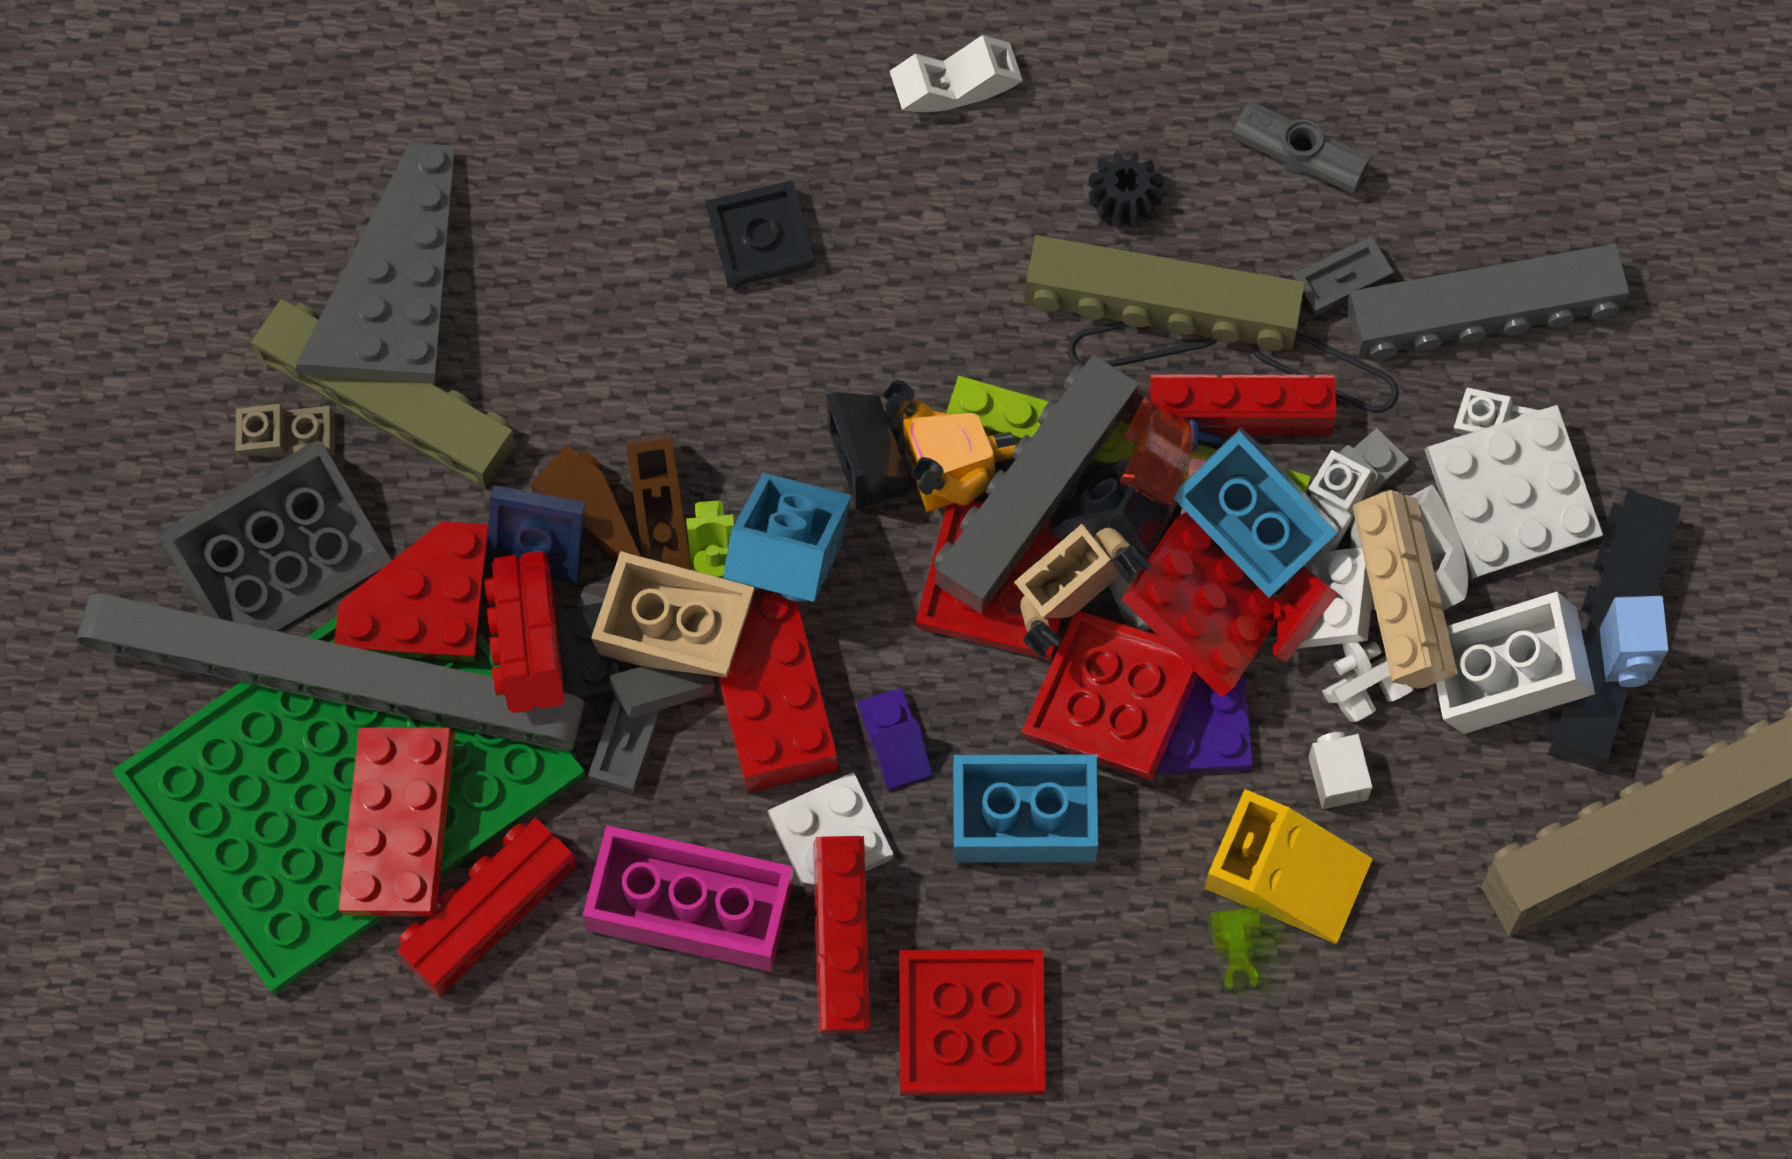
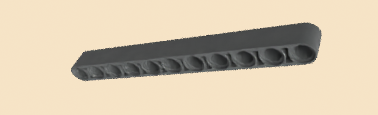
[76,593,585,750]

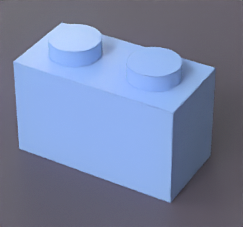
[1600,596,1668,687]

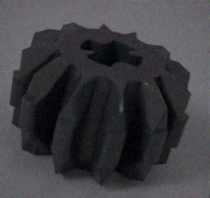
[1088,150,1164,229]

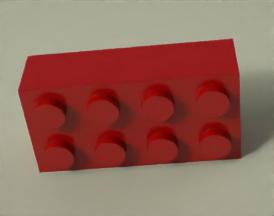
[717,589,838,793]

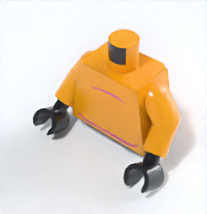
[884,380,1016,511]

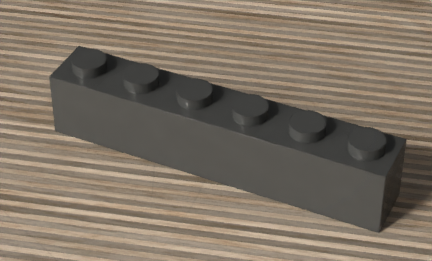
[1346,243,1629,360]
[933,355,1139,614]

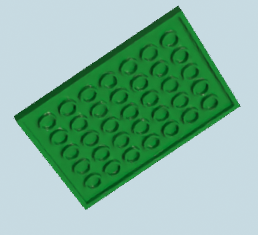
[112,617,586,996]

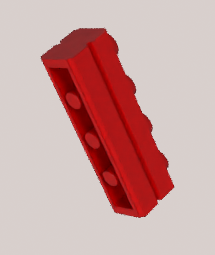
[1148,374,1336,435]
[484,551,565,713]
[396,818,577,998]
[813,836,870,1034]

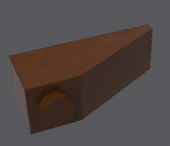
[626,432,691,570]
[531,445,641,564]

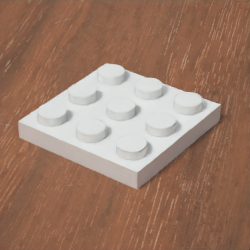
[1425,405,1603,580]

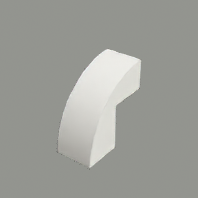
[890,35,1023,112]
[1411,485,1468,610]

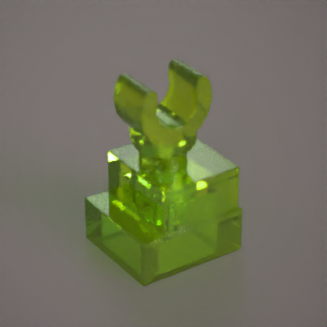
[1207,908,1261,991]

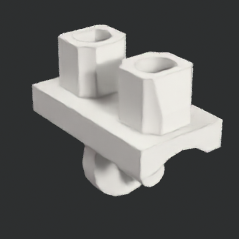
[1322,641,1414,722]

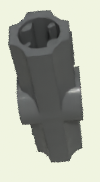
[1232,101,1371,194]

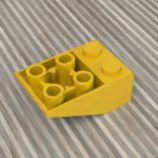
[1204,789,1373,945]

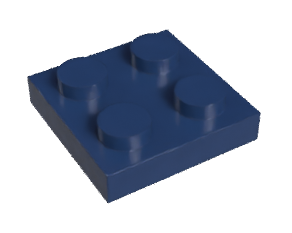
[486,485,586,584]

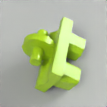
[686,501,734,579]

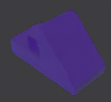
[857,687,932,791]

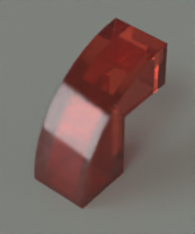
[1120,397,1193,505]

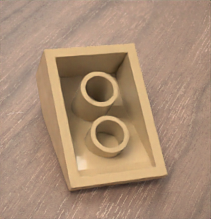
[591,551,755,677]

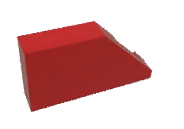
[1273,566,1338,662]

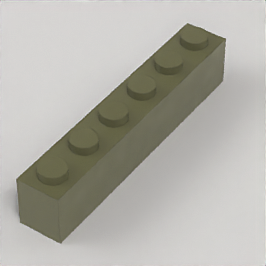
[1024,235,1305,351]
[251,299,516,490]

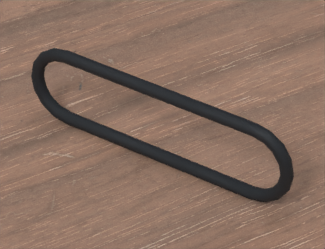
[1067,321,1217,367]
[1250,331,1398,413]

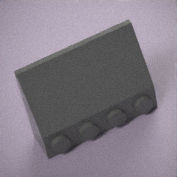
[156,440,392,631]

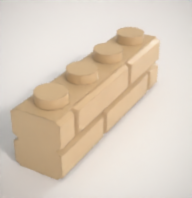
[1352,490,1458,689]

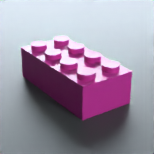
[583,825,794,972]

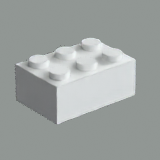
[1436,592,1595,734]

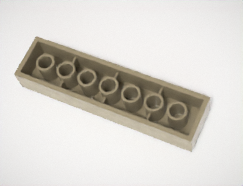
[1481,706,1792,936]

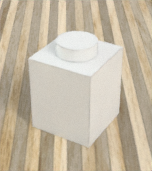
[1308,732,1372,809]

